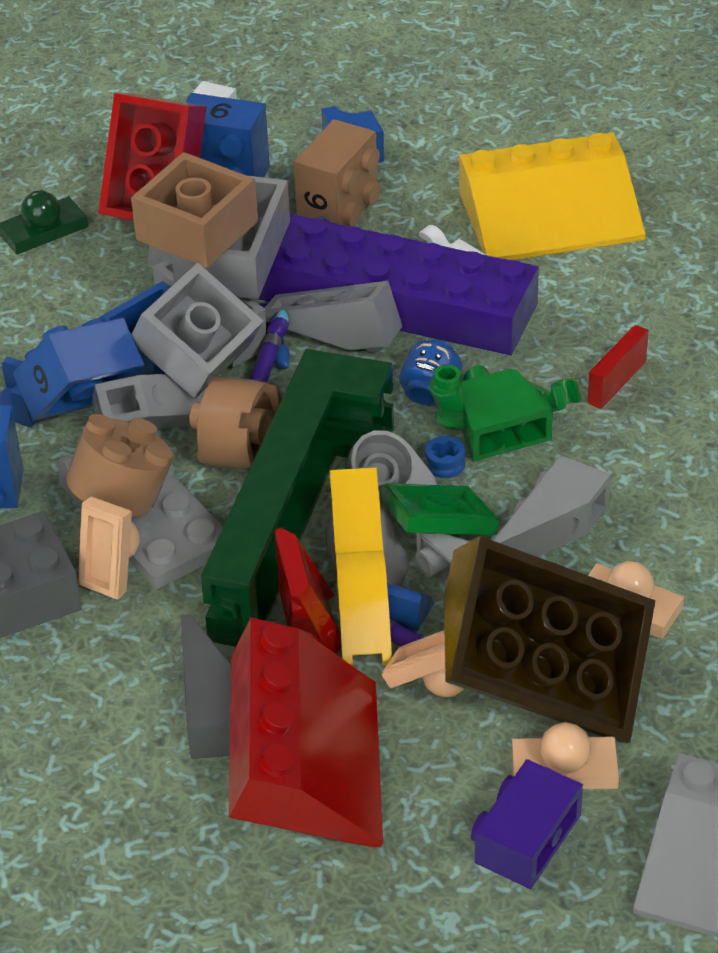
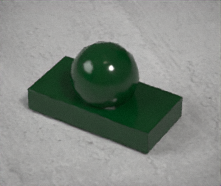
[0,190,88,255]

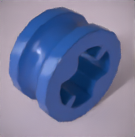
[425,436,465,478]

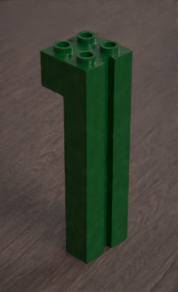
[201,349,394,647]

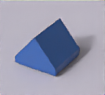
[387,583,435,631]

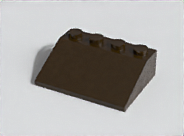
[444,536,656,744]

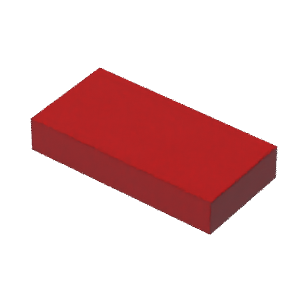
[587,325,649,409]

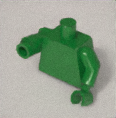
[430,365,583,462]

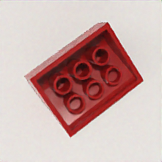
[228,618,383,848]

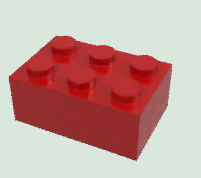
[98,93,207,221]

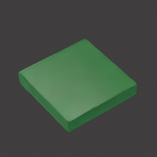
[380,483,499,535]

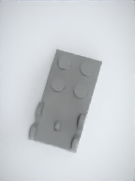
[58,455,223,590]

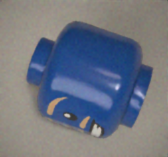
[399,339,463,406]

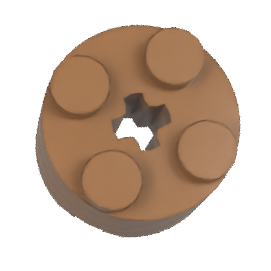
[189,376,282,471]
[66,414,174,518]

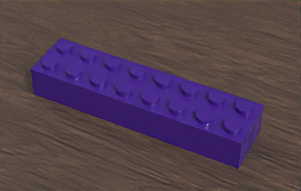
[258,214,539,356]

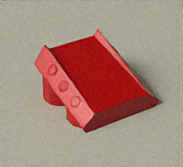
[275,528,342,654]

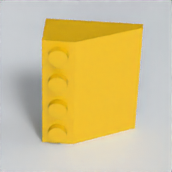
[459,132,646,260]

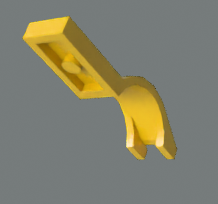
[330,467,392,666]

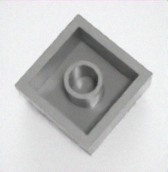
[131,262,264,399]

